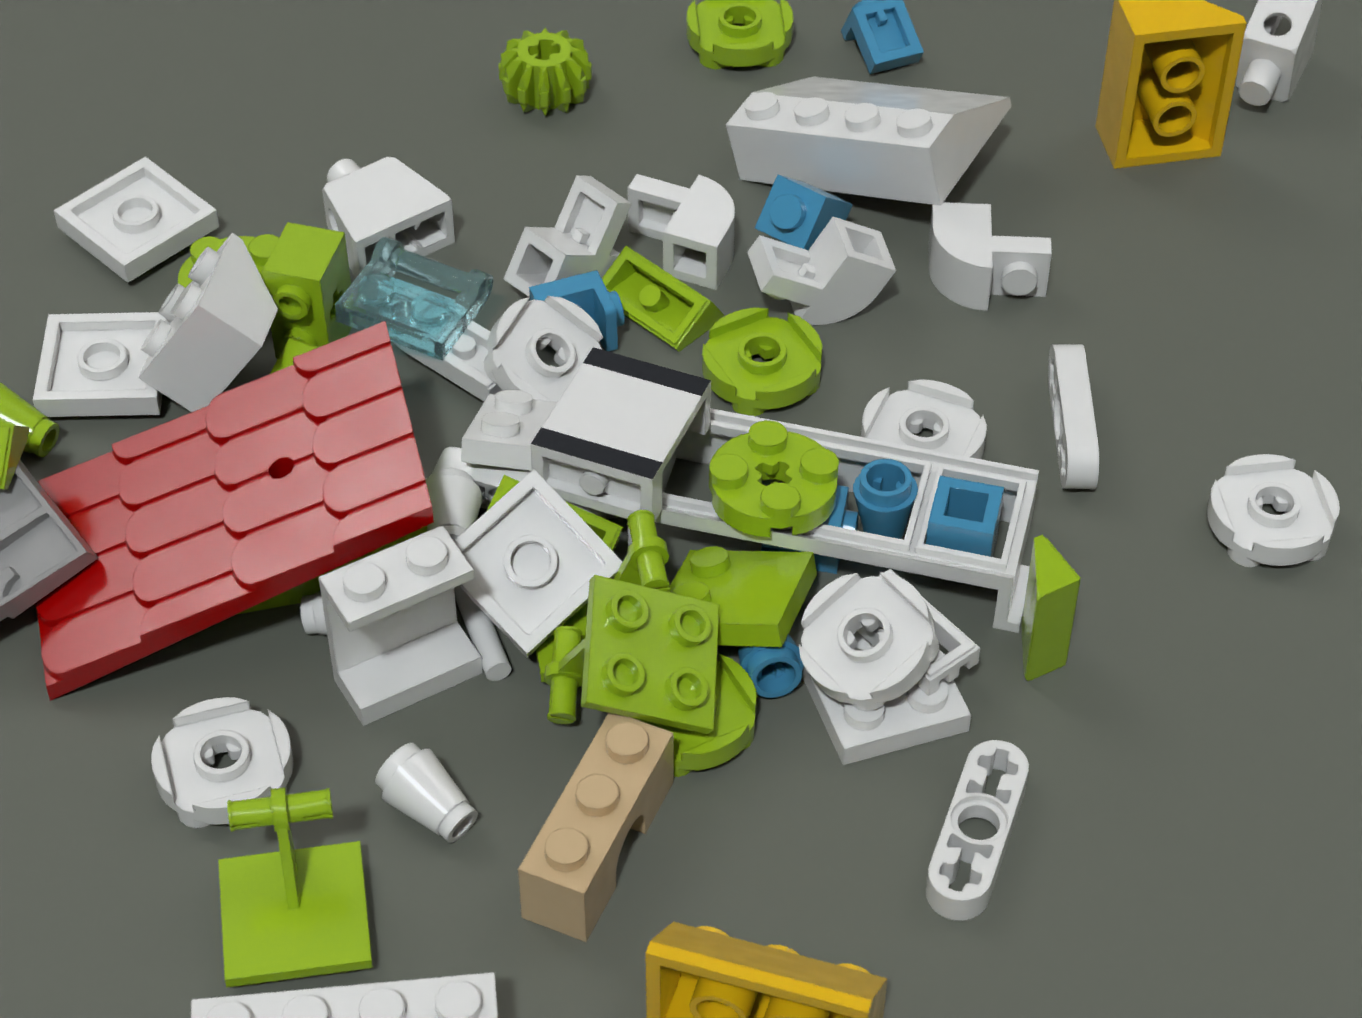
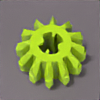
[499,26,592,116]

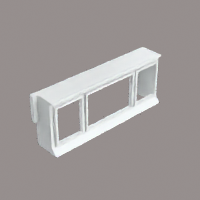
[627,408,1039,633]

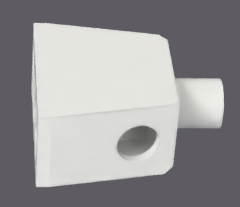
[1236,0,1322,106]
[322,157,455,285]

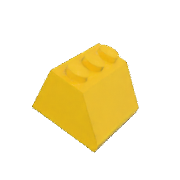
[1095,0,1247,169]
[645,922,887,1018]

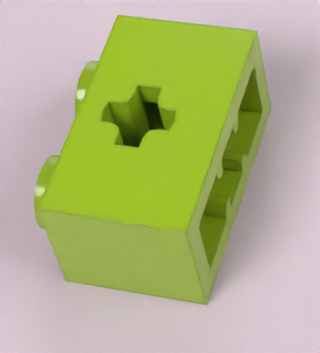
[262,222,356,358]

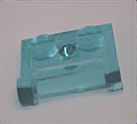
[335,236,493,361]

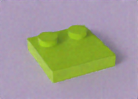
[669,546,817,647]

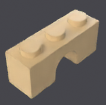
[518,713,674,942]

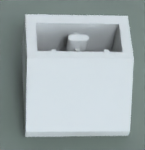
[138,233,278,412]

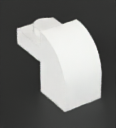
[628,174,735,290]
[504,175,632,297]
[929,202,1052,311]
[747,217,896,325]

